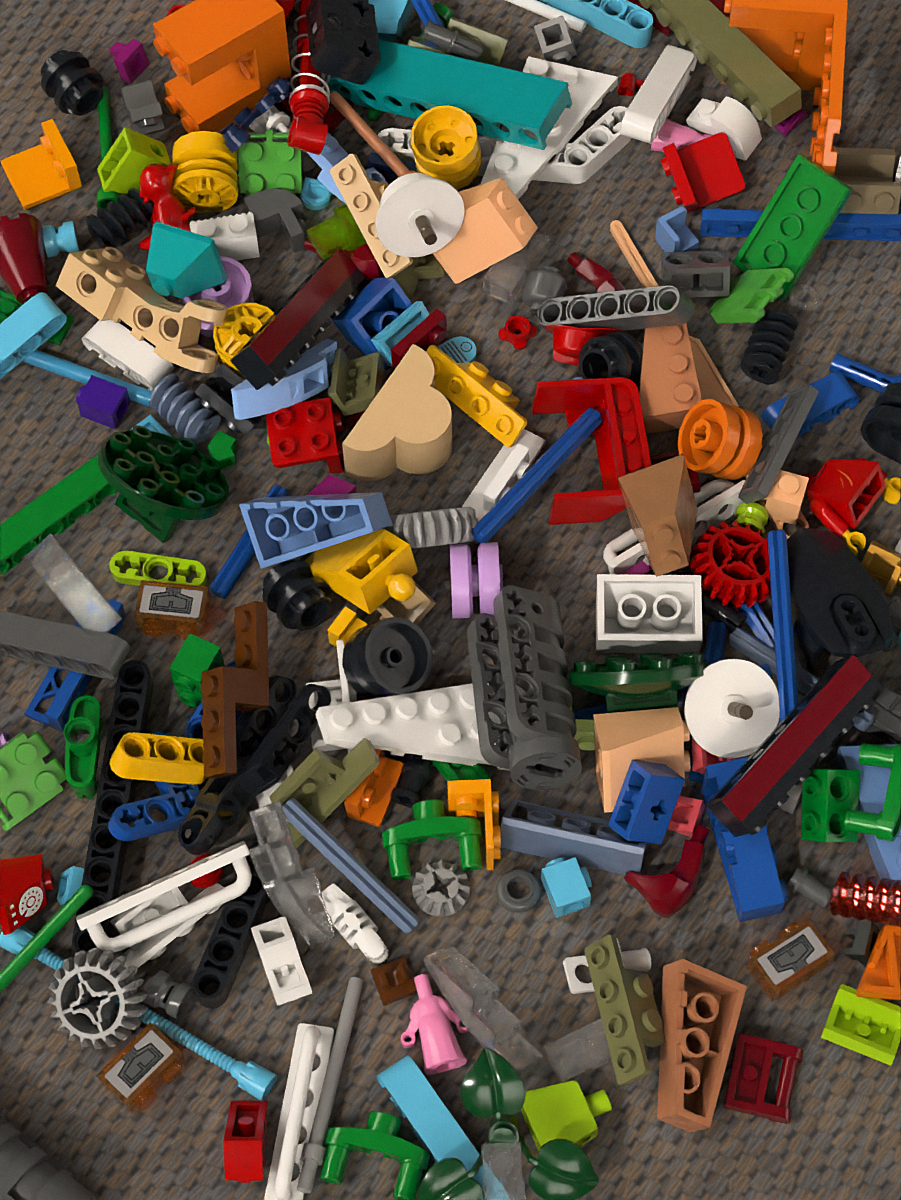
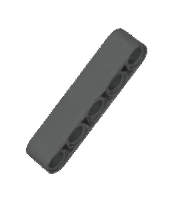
[537,285,695,331]
[0,611,131,680]

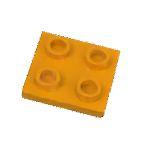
[1,119,82,210]
[447,779,501,870]

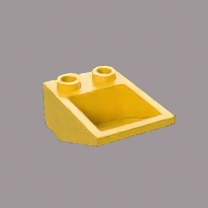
[304,529,418,614]

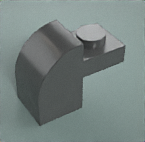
[120,80,165,134]
[243,189,308,253]

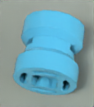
[42,221,79,258]

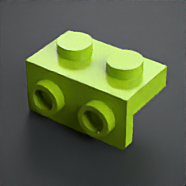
[821,984,901,1066]

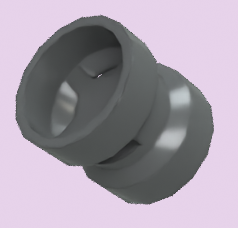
[144,970,194,1020]

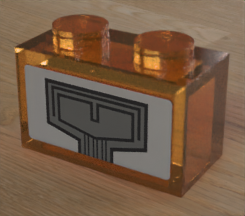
[134,580,212,640]
[746,919,835,1002]
[96,1022,185,1114]

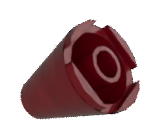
[0,213,48,304]

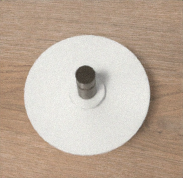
[375,173,465,257]
[684,659,780,758]

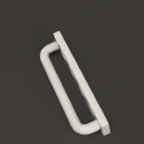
[603,479,746,575]
[76,841,252,952]
[264,1023,334,1200]

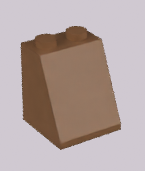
[618,455,698,577]

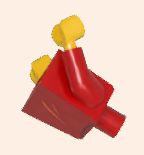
[801,458,901,556]

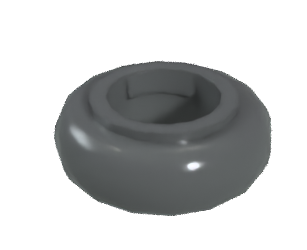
[496,869,541,913]

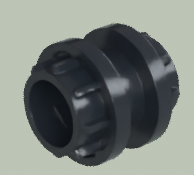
[40,50,104,116]
[579,331,643,384]
[262,560,332,631]

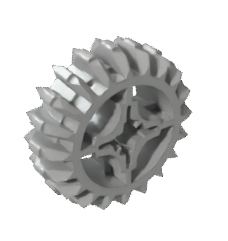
[386,507,478,548]
[47,948,148,1050]

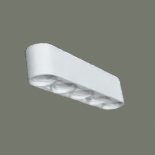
[620,45,697,144]

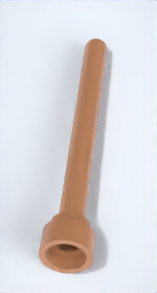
[329,91,420,177]

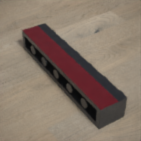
[230,248,365,390]
[706,655,882,837]

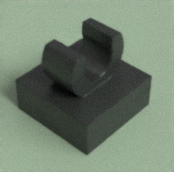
[841,920,881,967]

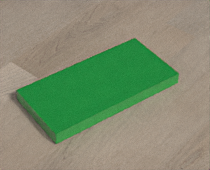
[732,154,854,299]

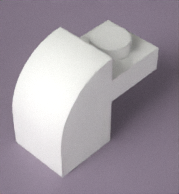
[686,96,762,160]
[251,916,312,1006]

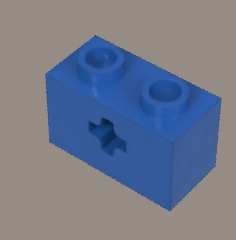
[608,760,685,844]

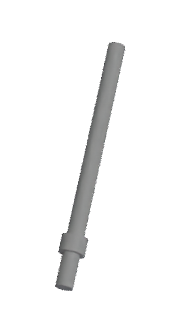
[297,977,364,1194]

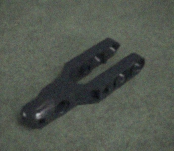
[178,675,331,855]

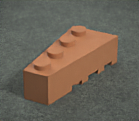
[639,302,702,434]
[657,959,747,1133]

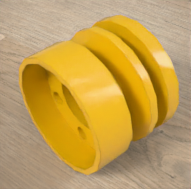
[410,105,482,190]
[172,131,238,213]
[213,303,274,380]

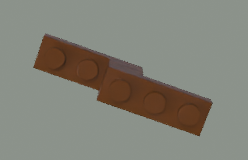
[201,601,270,778]

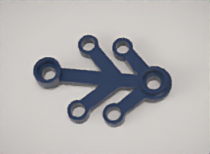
[220,77,293,153]

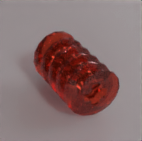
[830,871,901,927]

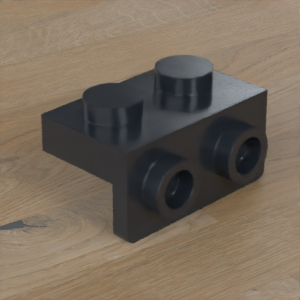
[195,363,266,435]

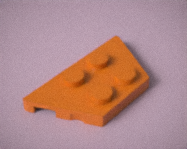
[856,925,901,1000]

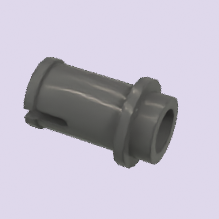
[787,867,835,909]

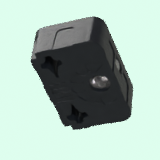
[306,0,381,85]

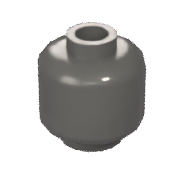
[522,265,567,315]

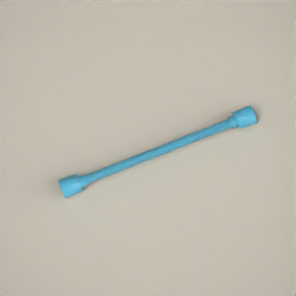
[0,925,277,1101]

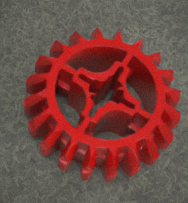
[690,520,771,610]

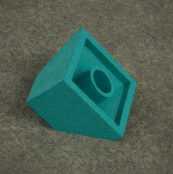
[146,221,228,299]

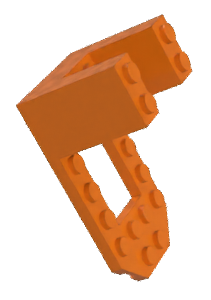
[153,0,292,133]
[721,0,848,175]

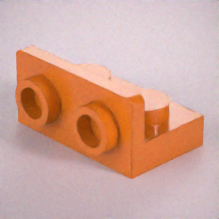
[344,749,403,827]

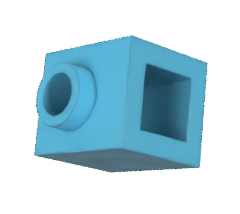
[541,857,592,918]

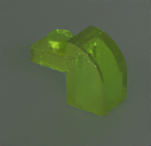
[307,204,367,260]

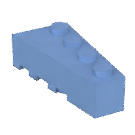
[239,492,393,569]
[834,744,901,893]

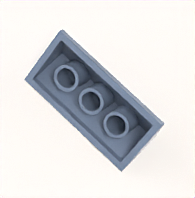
[500,799,647,875]

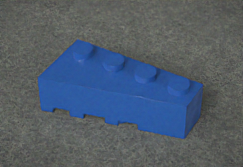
[701,757,788,922]

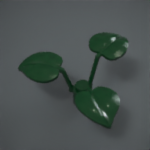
[418,1047,599,1200]

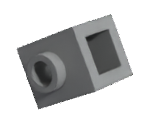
[534,15,577,64]

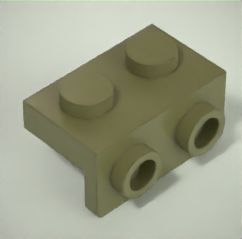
[328,348,385,416]

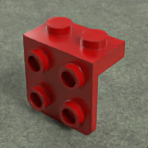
[660,132,746,213]
[266,397,344,474]

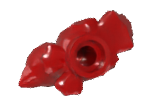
[139,164,197,250]

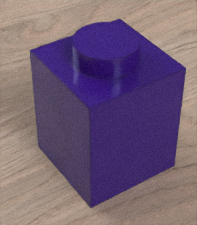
[76,375,131,429]

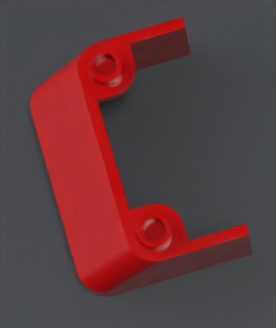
[532,377,652,525]

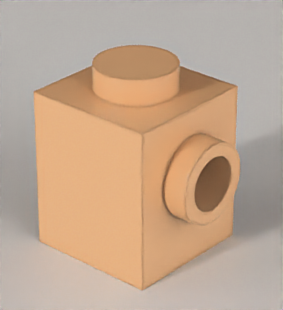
[763,470,809,525]

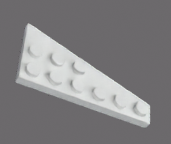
[480,56,618,200]
[315,683,510,771]

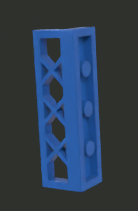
[25,599,126,732]

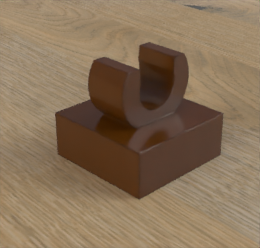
[370,957,417,1006]

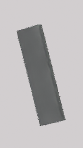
[738,385,819,504]

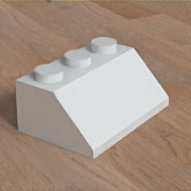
[596,574,703,654]

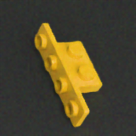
[426,345,527,447]

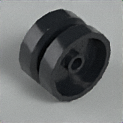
[860,383,901,464]
[342,617,433,699]

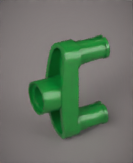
[63,695,103,799]
[844,743,901,842]
[382,800,483,881]
[320,1111,430,1200]

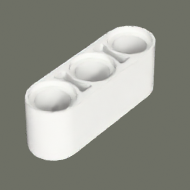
[82,320,174,391]

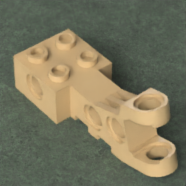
[56,247,227,373]

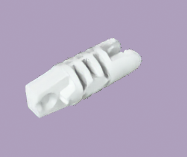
[317,883,389,965]

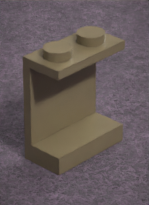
[834,148,901,214]

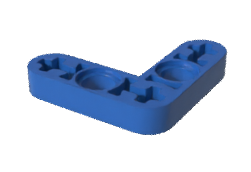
[108,731,200,841]

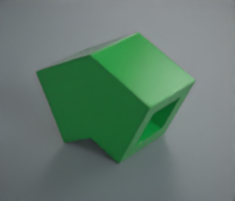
[208,430,238,470]

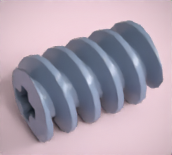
[149,373,221,445]

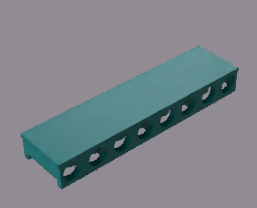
[324,39,572,150]

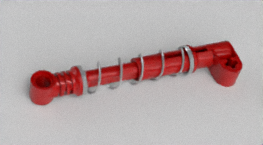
[287,0,331,155]

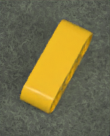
[109,732,206,785]

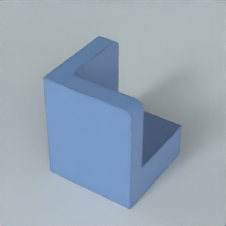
[655,206,700,252]

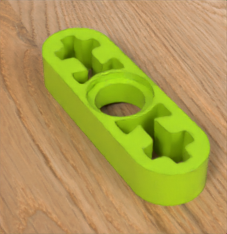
[109,551,207,591]

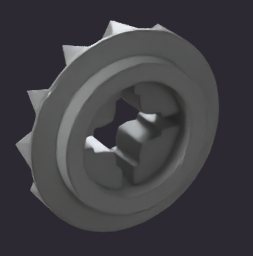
[412,859,470,917]

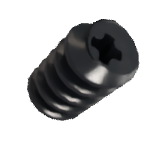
[86,188,154,248]
[740,310,798,385]

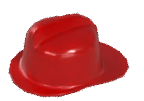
[545,324,623,366]

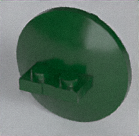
[98,425,229,543]
[569,652,710,713]

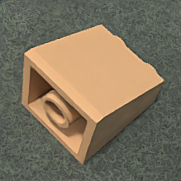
[433,178,538,284]
[593,707,691,813]

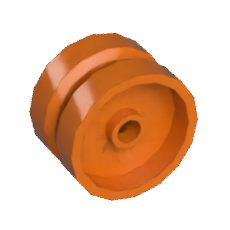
[678,399,763,480]

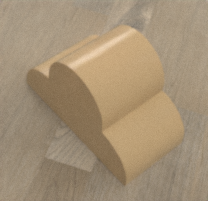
[342,344,452,482]

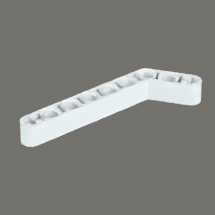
[378,106,632,184]

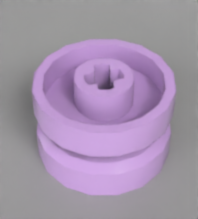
[183,256,254,338]
[450,542,503,619]

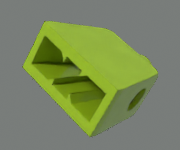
[97,127,172,194]
[521,1080,612,1151]

